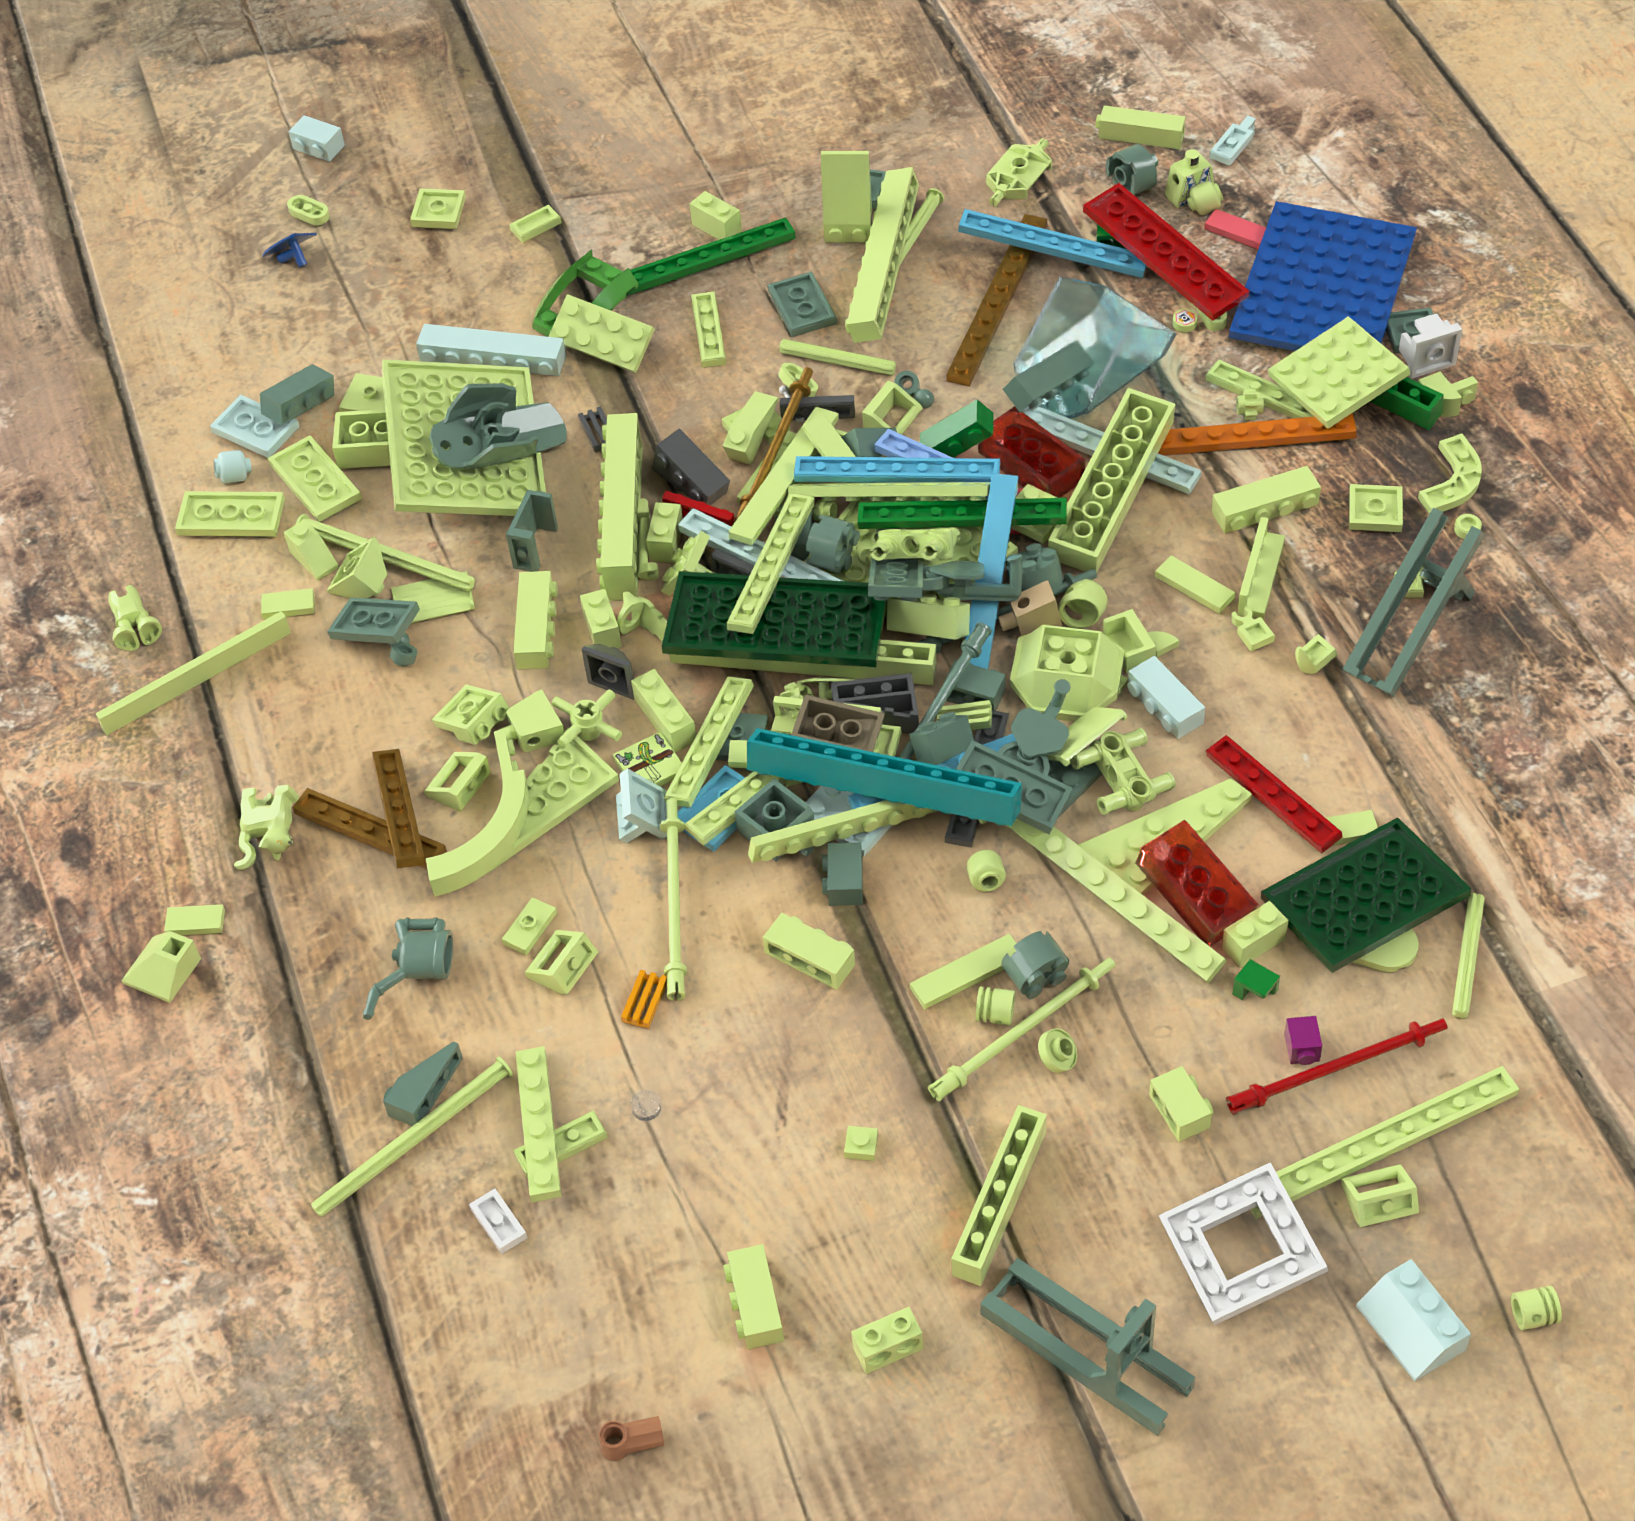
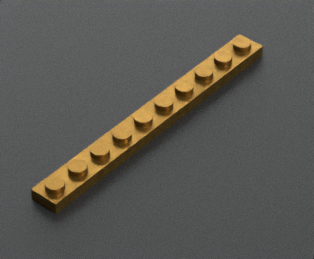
[946,214,1047,387]

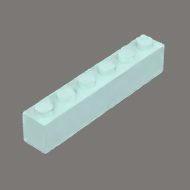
[416,324,566,376]

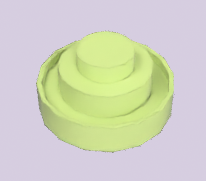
[1038,1028,1077,1073]

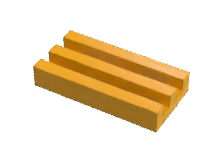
[621,970,667,1029]

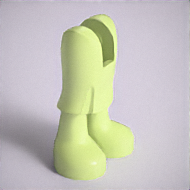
[108,585,162,651]

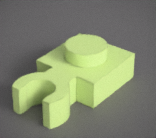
[1231,606,1275,652]

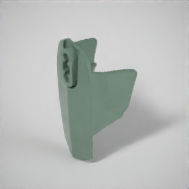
[428,383,567,469]

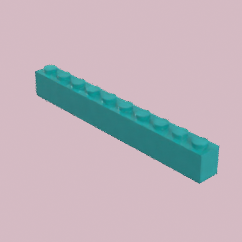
[747,728,1022,826]

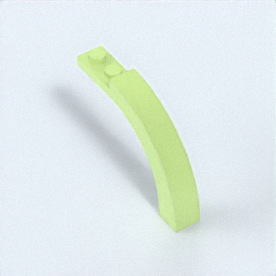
[426,729,529,897]

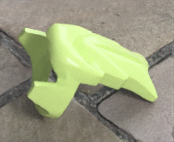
[617,591,667,642]

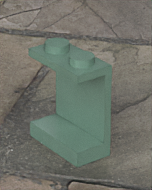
[506,490,558,572]

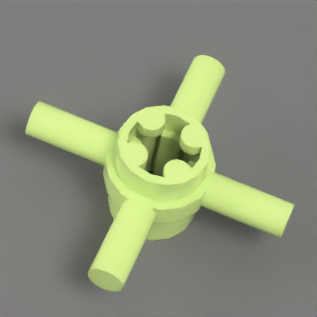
[552,690,622,748]

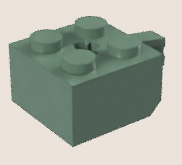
[735,779,815,862]

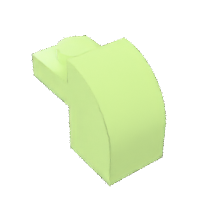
[1418,372,1478,417]

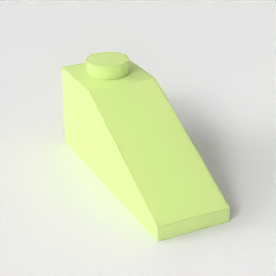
[723,391,779,465]

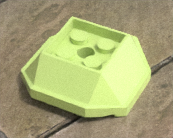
[1010,625,1125,722]

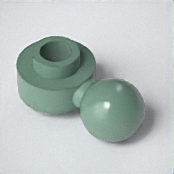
[894,371,934,409]
[389,633,418,667]

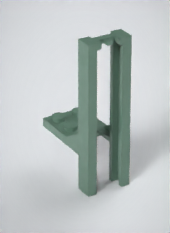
[1343,507,1485,697]
[980,1258,1195,1436]

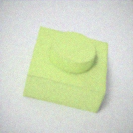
[844,1126,878,1161]

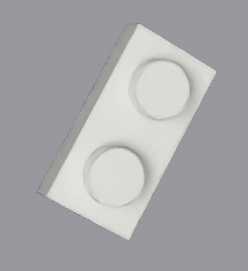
[469,1189,527,1254]

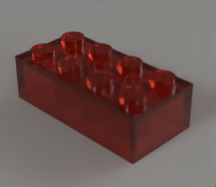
[978,406,1086,498]
[1135,820,1258,947]

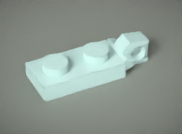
[1210,116,1256,166]

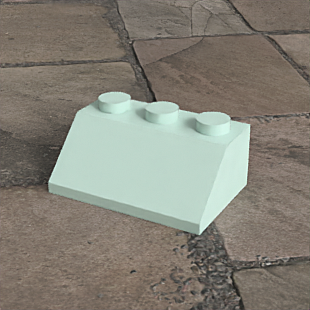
[1356,1259,1471,1382]

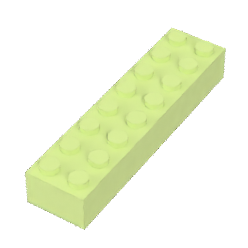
[1048,388,1175,573]
[596,413,643,601]

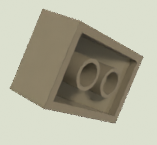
[791,694,885,752]

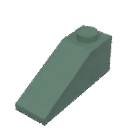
[383,1041,463,1126]

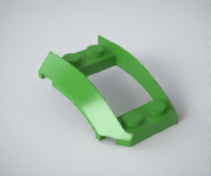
[532,249,639,337]

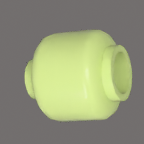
[1186,181,1224,216]
[966,850,1006,892]

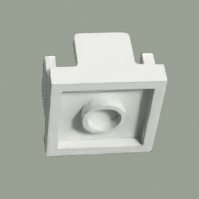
[1399,314,1462,379]

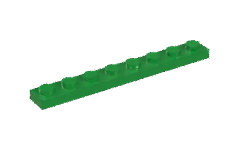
[626,217,796,296]
[857,498,1067,529]

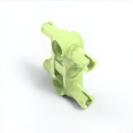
[870,527,961,561]
[1070,728,1176,815]

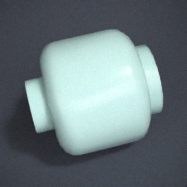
[214,450,251,484]

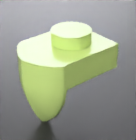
[1295,634,1338,674]

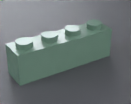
[1002,340,1095,413]

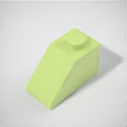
[283,519,339,580]

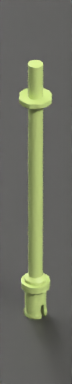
[660,799,687,1001]
[928,957,1116,1102]

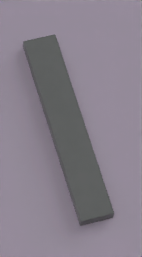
[945,710,1009,848]

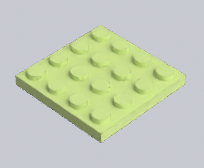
[1268,316,1410,429]

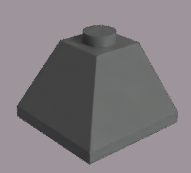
[581,644,634,700]

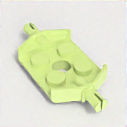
[986,138,1052,207]

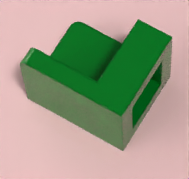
[1232,959,1280,1000]

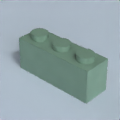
[260,364,334,425]

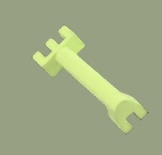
[637,498,659,580]

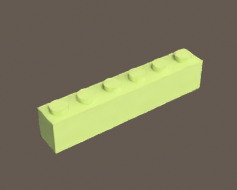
[951,1105,1047,1286]

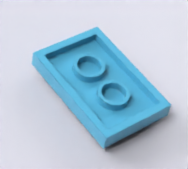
[678,765,745,852]

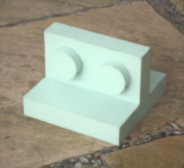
[616,768,667,843]

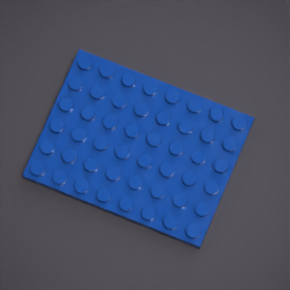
[1229,201,1417,351]

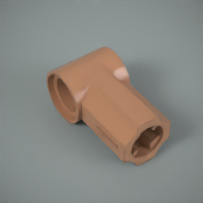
[599,1416,664,1461]

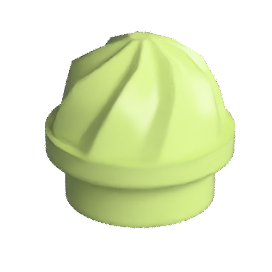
[812,500,838,522]

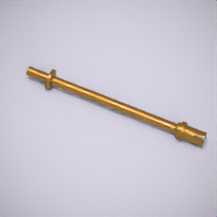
[734,367,813,523]

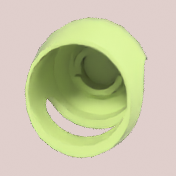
[1058,579,1108,628]

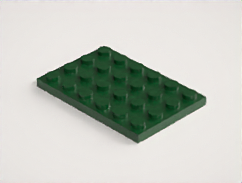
[1261,817,1472,973]

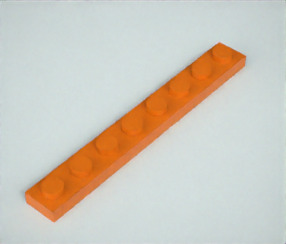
[1158,413,1357,455]

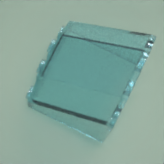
[1013,276,1177,419]

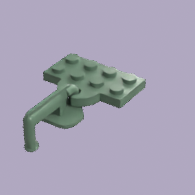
[868,554,1023,601]
[956,679,1073,835]

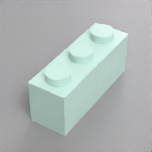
[1127,656,1205,739]

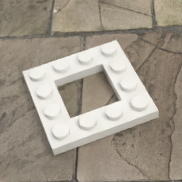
[1159,1162,1328,1326]

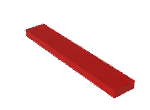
[1206,735,1343,854]

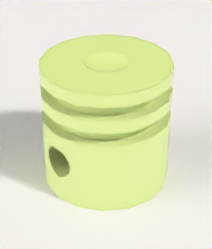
[975,986,1015,1026]
[1511,1285,1562,1331]

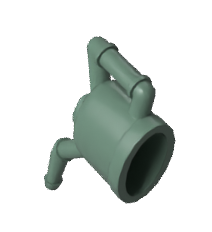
[363,917,453,1020]

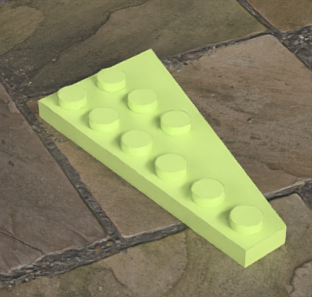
[488,727,619,873]
[1078,778,1252,896]

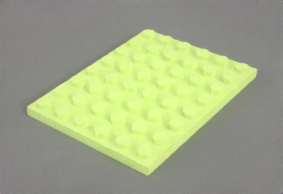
[381,359,546,516]

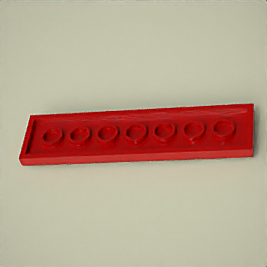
[1083,183,1250,321]

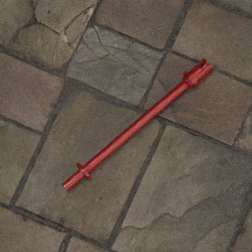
[1226,1018,1448,1115]

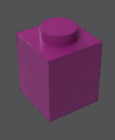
[1284,1016,1322,1065]

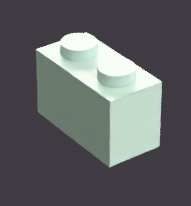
[288,115,345,162]

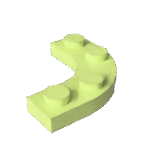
[1418,434,1482,514]

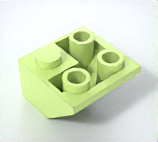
[121,931,201,1003]

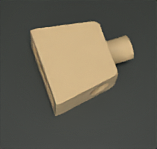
[998,580,1063,636]

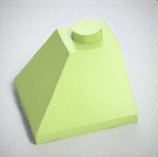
[327,537,387,598]

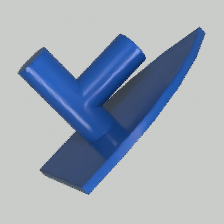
[262,233,317,268]

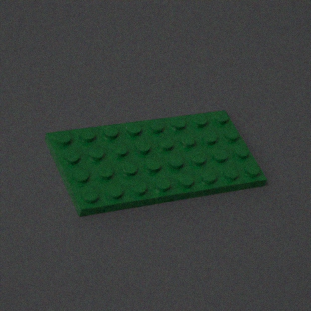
[662,571,887,668]

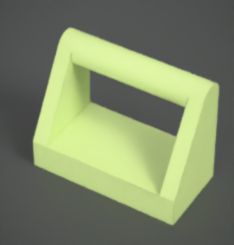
[862,381,923,435]
[424,752,491,812]
[524,930,598,994]
[1341,1164,1419,1227]

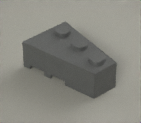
[652,428,730,505]
[831,673,919,734]

